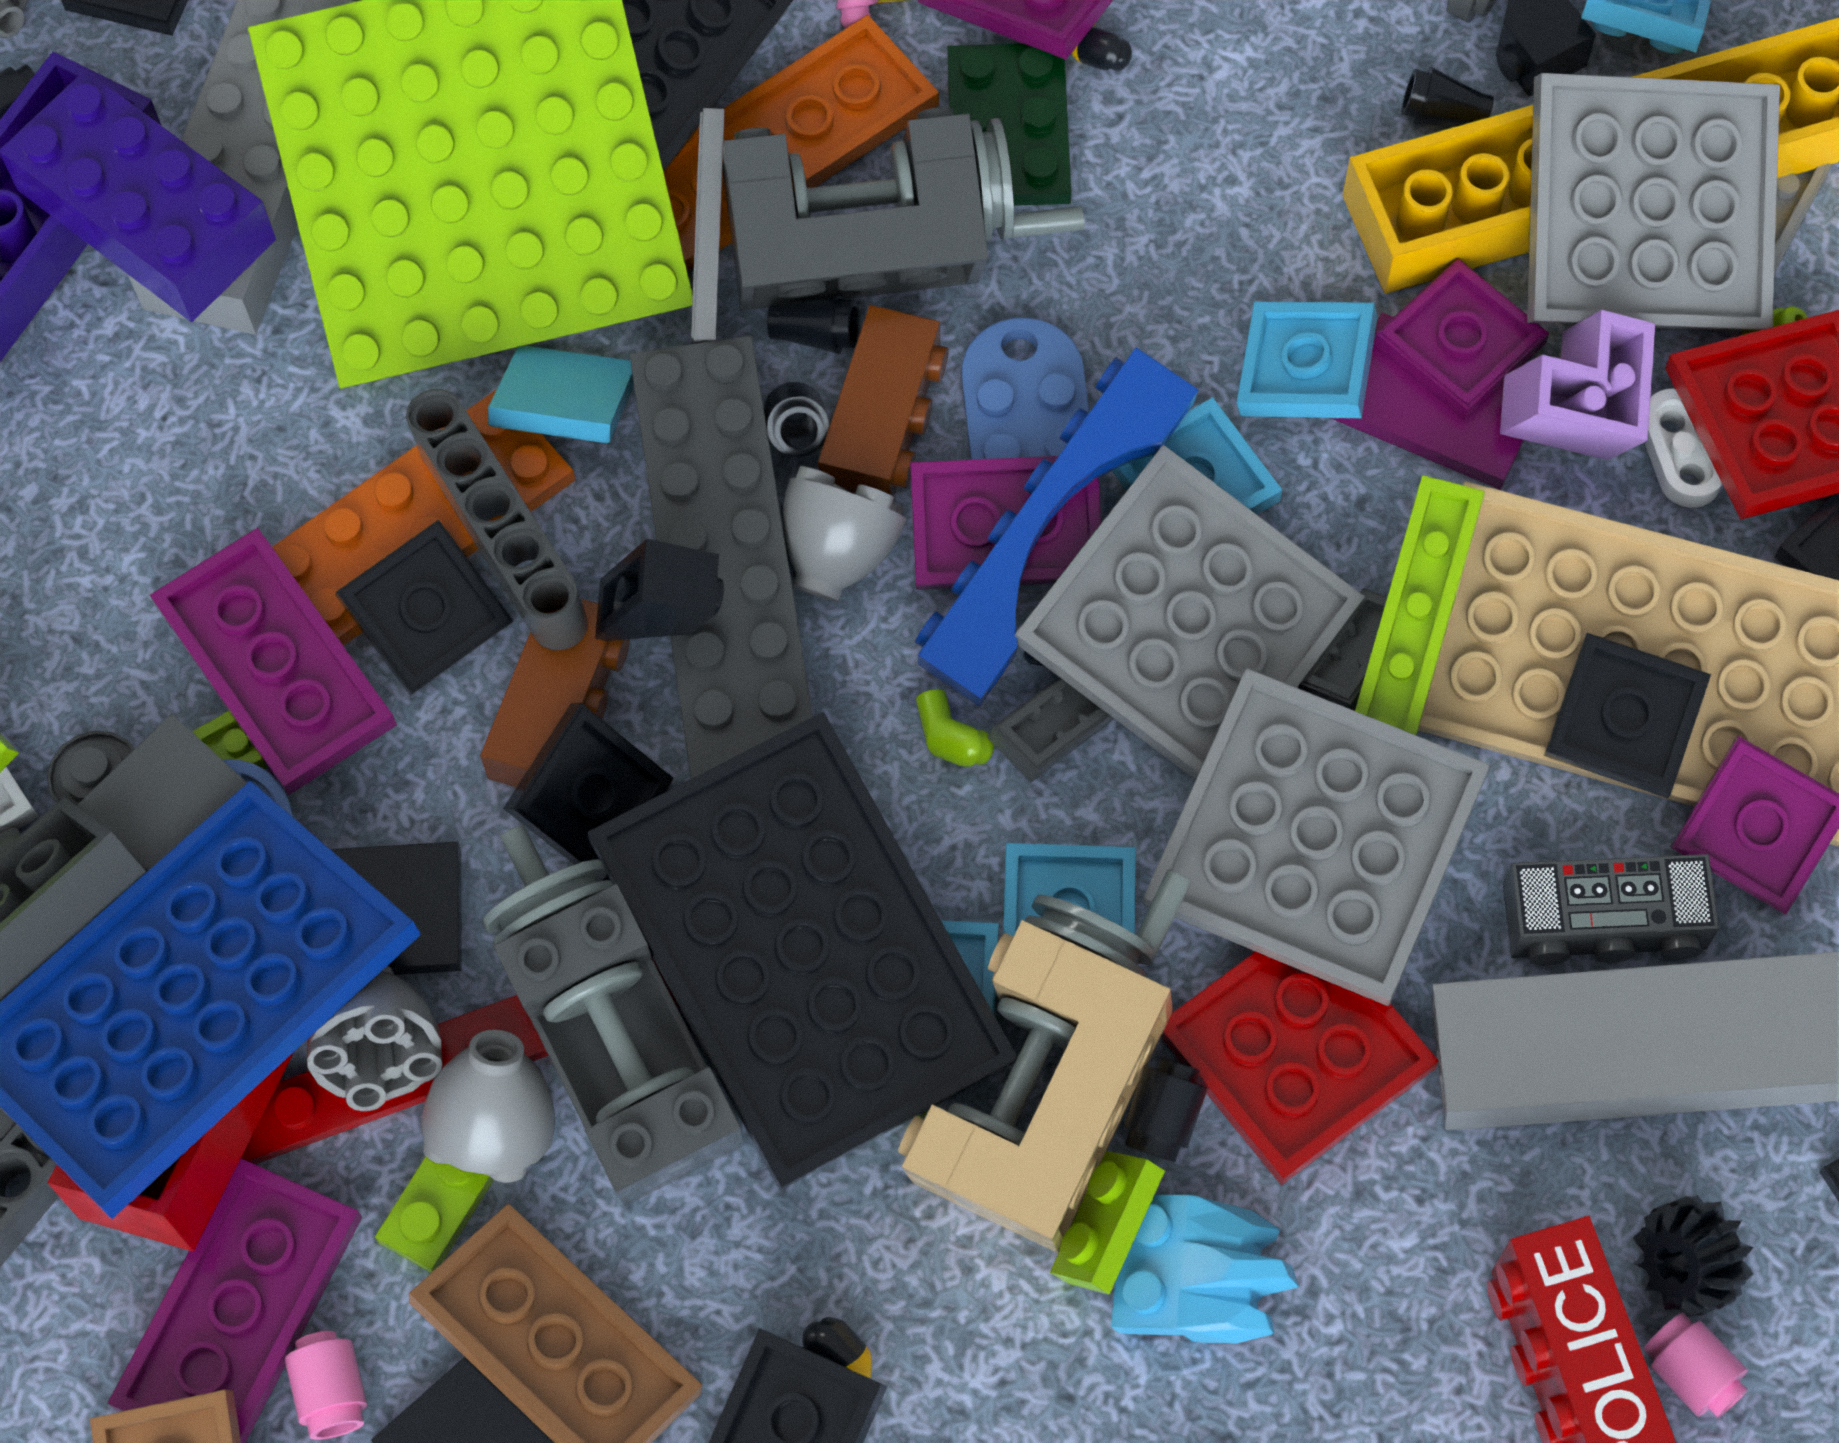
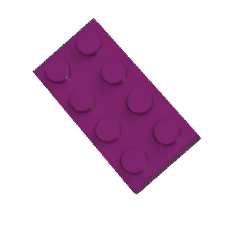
[150,527,397,796]
[107,1159,363,1443]

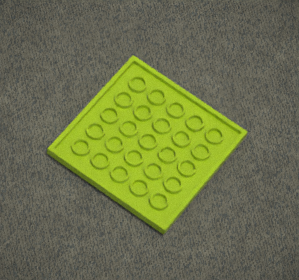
[248,0,693,389]

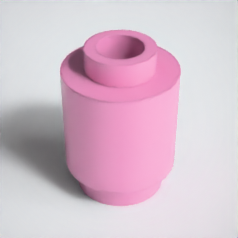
[1643,1312,1748,1418]
[285,1331,367,1440]

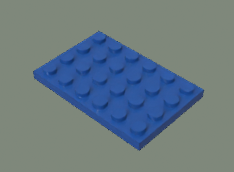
[0,781,421,1220]

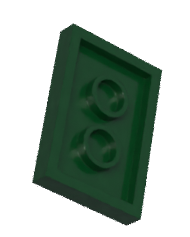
[947,44,1071,206]

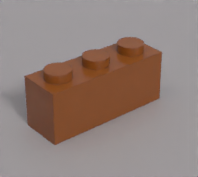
[818,305,949,497]
[480,598,630,787]

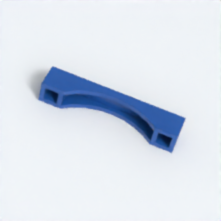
[915,347,1199,707]

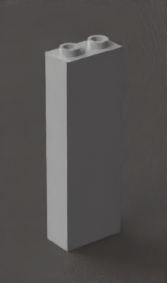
[1431,951,1839,1130]

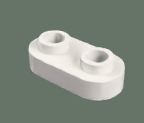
[1644,388,1722,508]

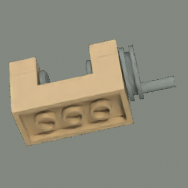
[898,870,1191,1253]

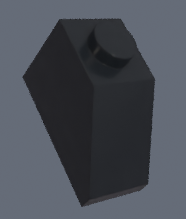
[1496,0,1596,97]
[595,539,724,641]

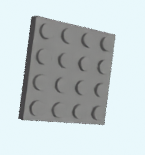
[1527,73,1780,332]
[1014,444,1365,780]
[1143,668,1490,1006]

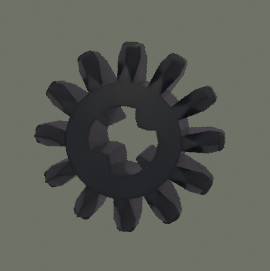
[1633,1195,1754,1317]

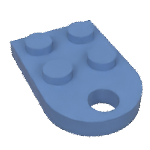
[962,318,1089,460]

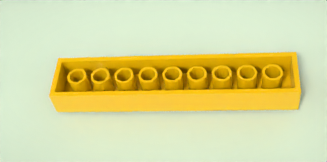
[1342,18,1839,294]

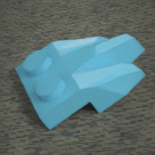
[1111,1195,1299,1343]

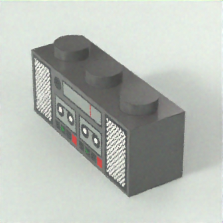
[1503,854,1719,966]

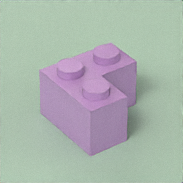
[1500,310,1655,460]

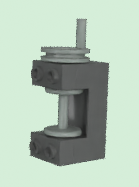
[722,107,1085,311]
[482,825,744,1206]

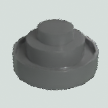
[47,730,134,806]

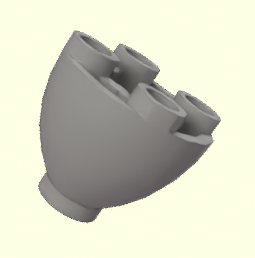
[783,466,906,602]
[307,966,442,1111]
[420,1030,555,1183]

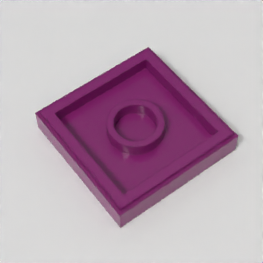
[1374,258,1549,420]
[1670,736,1839,915]

